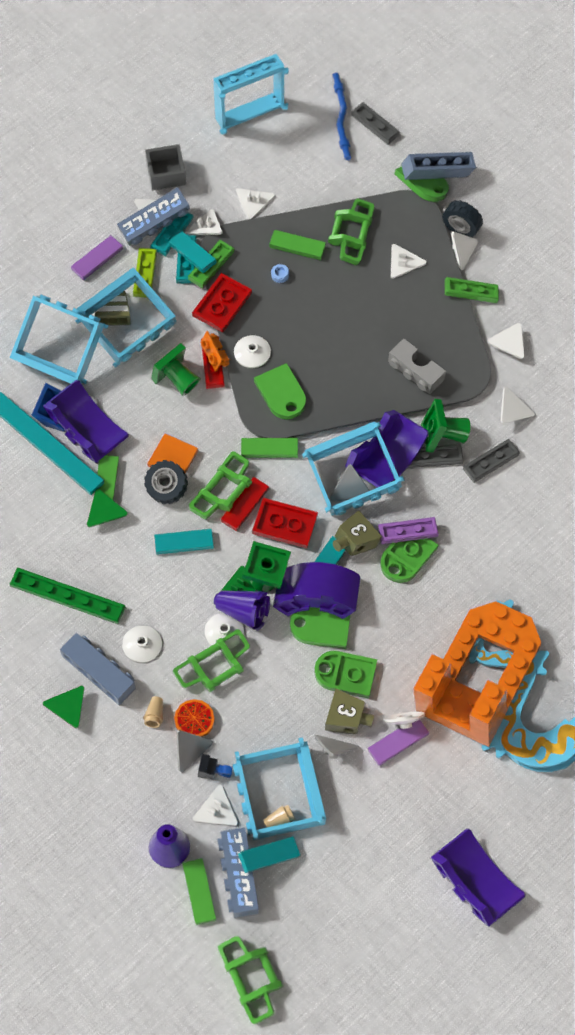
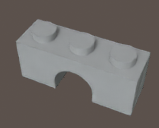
[388,339,446,394]

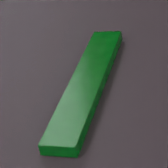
[10,567,126,624]

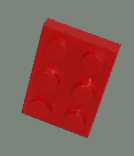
[192,273,252,333]
[252,498,318,549]

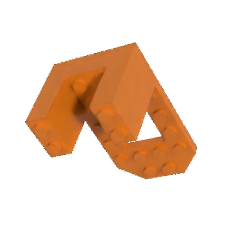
[413,601,541,747]

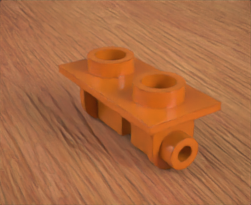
[200,331,230,371]

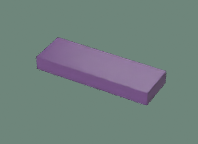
[71,235,123,280]
[378,517,439,544]
[368,720,429,766]

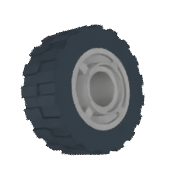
[442,200,483,238]
[144,460,188,504]

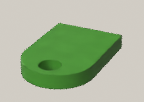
[394,166,449,202]
[254,363,306,419]
[380,538,438,583]
[290,607,351,649]
[314,651,377,699]

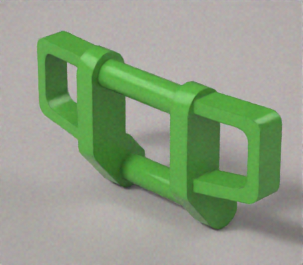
[328,198,374,265]
[189,451,252,519]
[172,629,250,692]
[218,936,283,1024]

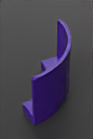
[43,380,129,463]
[345,410,429,488]
[273,562,361,619]
[430,828,526,927]

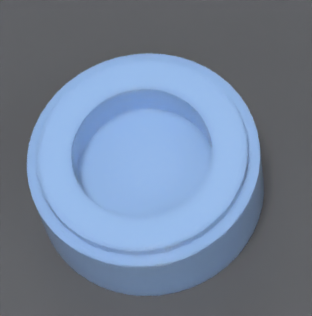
[271,264,289,283]

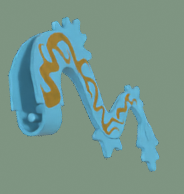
[469,600,575,772]

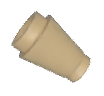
[143,696,163,728]
[263,805,296,828]

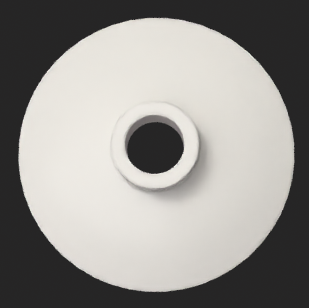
[234,335,271,368]
[205,613,244,650]
[122,626,162,663]
[385,712,425,729]

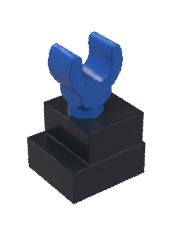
[198,754,233,780]

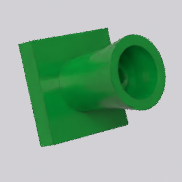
[151,343,201,396]
[421,399,470,452]
[242,541,291,592]

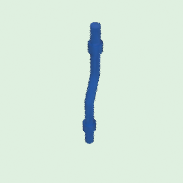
[332,72,351,160]

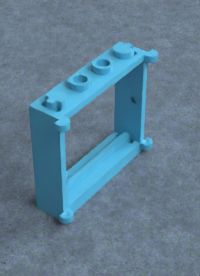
[213,53,289,135]
[75,267,177,368]
[10,294,109,384]
[302,421,405,516]
[232,737,326,840]

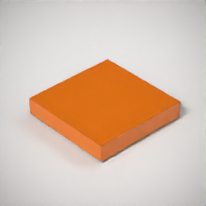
[147,434,198,474]

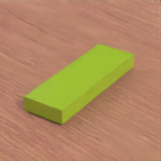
[133,248,157,298]

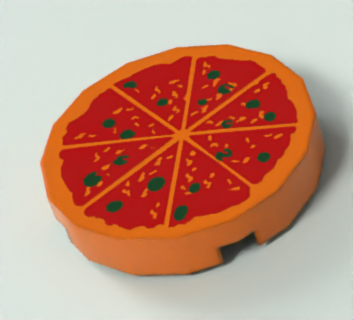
[174,699,215,737]

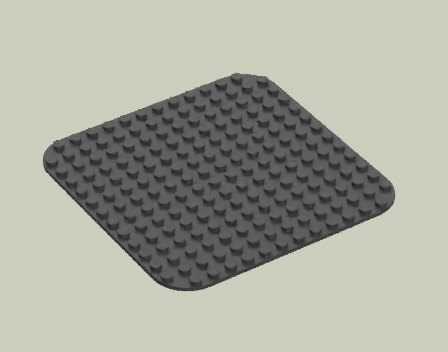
[200,190,491,438]

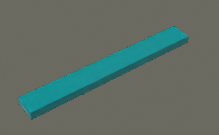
[0,392,104,495]

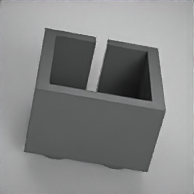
[145,144,186,190]

